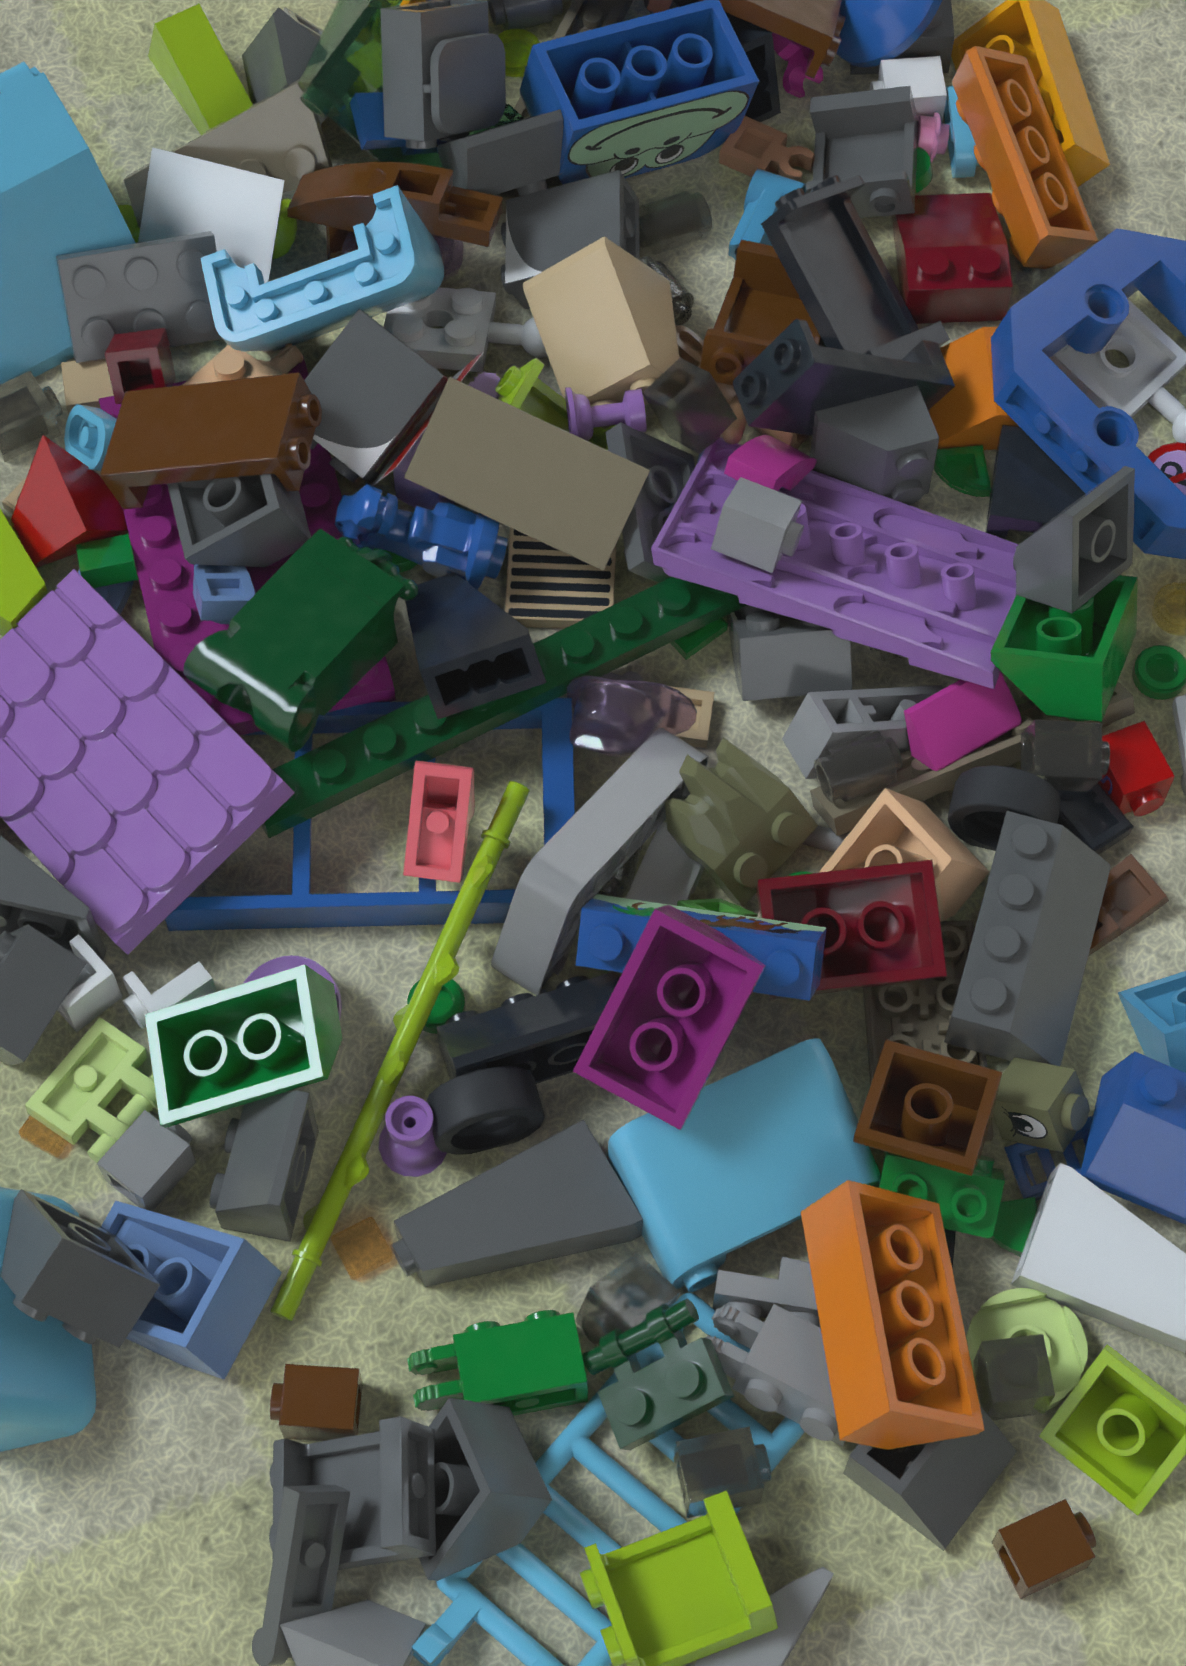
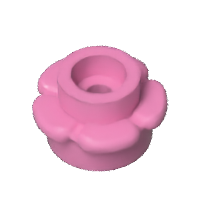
[917,112,949,162]

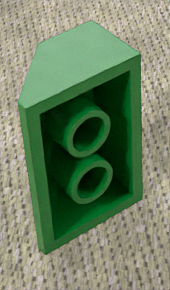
[991,575,1138,722]
[145,964,343,1128]

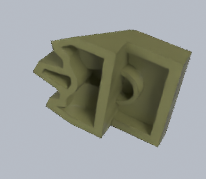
[665,737,818,907]

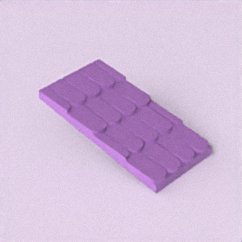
[651,435,1019,689]
[0,569,295,955]

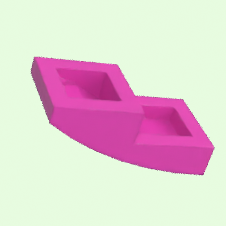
[724,435,817,491]

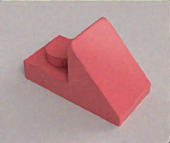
[403,760,475,883]

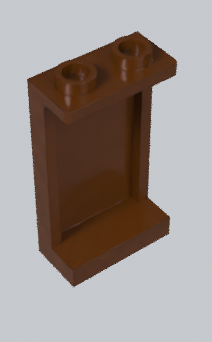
[647,0,846,79]
[698,240,822,386]
[100,373,322,509]

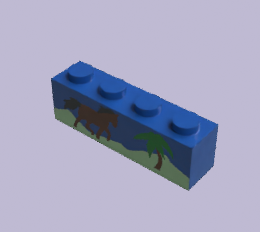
[576,894,826,1001]

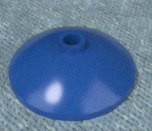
[836,0,942,67]

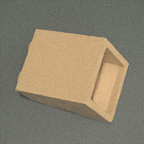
[523,236,683,406]

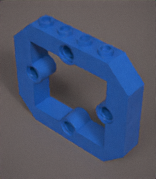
[991,228,1186,560]

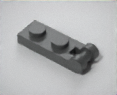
[252,1485,350,1666]

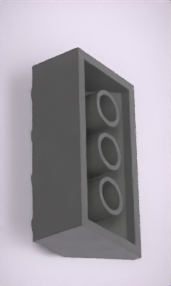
[944,811,1111,1066]

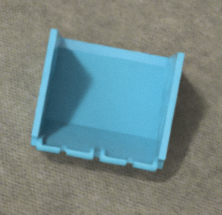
[0,61,135,395]

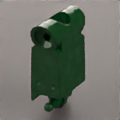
[184,529,418,752]

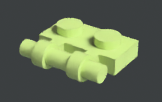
[25,1017,158,1163]

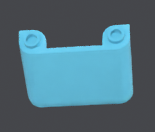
[200,185,444,351]
[608,1038,881,1292]
[0,1187,96,1452]

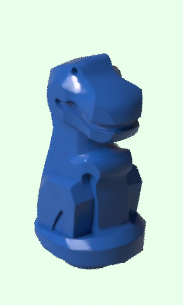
[335,484,508,590]

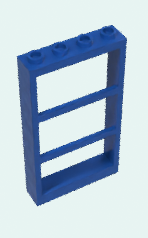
[165,698,575,931]

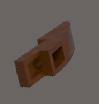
[287,162,503,247]

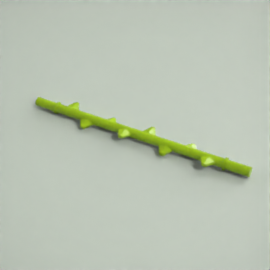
[270,781,530,1321]

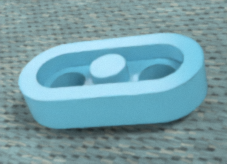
[944,86,980,178]
[64,404,117,471]

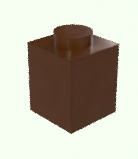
[270,1364,363,1441]
[992,1499,1096,1599]

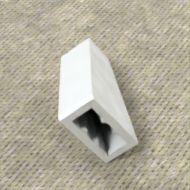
[1011,1163,1186,1353]

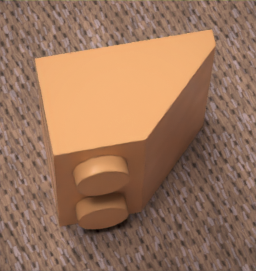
[818,788,989,922]

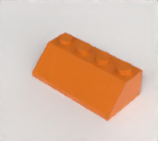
[952,46,1098,269]
[801,1180,985,1450]

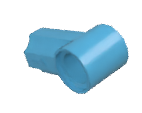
[728,169,806,260]

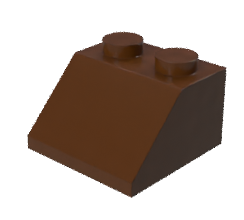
[853,1040,1003,1176]

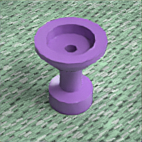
[565,387,647,441]
[379,1096,447,1177]

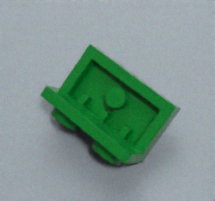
[879,1152,1005,1238]

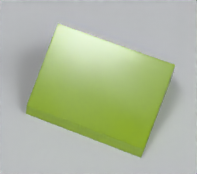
[1039,1344,1186,1516]

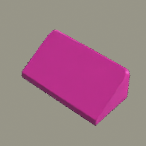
[904,671,1022,771]

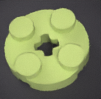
[966,1288,1088,1414]

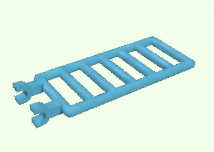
[411,1293,805,1666]

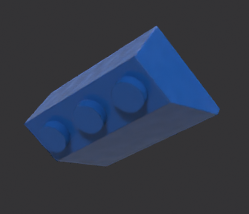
[1080,1051,1186,1225]

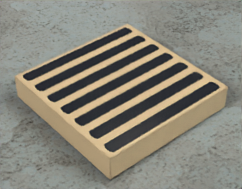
[505,527,617,629]

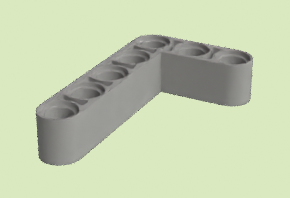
[491,727,709,996]

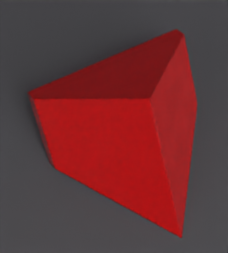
[11,435,128,568]

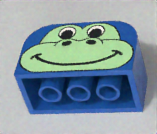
[520,0,759,185]

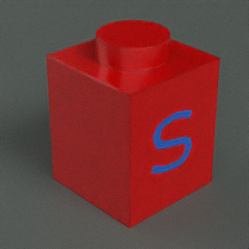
[1086,720,1175,816]

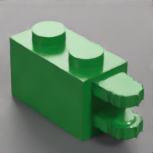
[407,1310,588,1416]

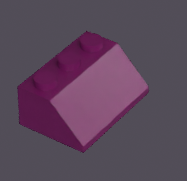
[573,904,766,1130]

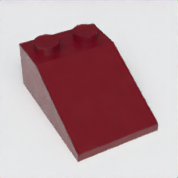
[892,193,1013,324]
[756,860,947,1000]

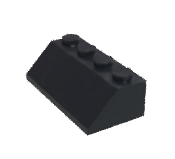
[437,971,622,1084]

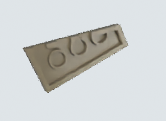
[124,76,333,228]

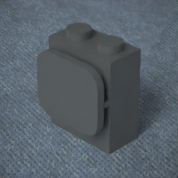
[381,0,506,149]

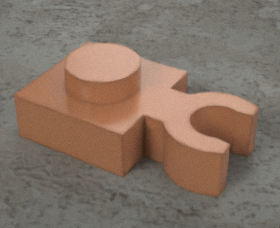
[719,116,815,182]

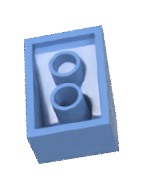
[100,1201,282,1380]

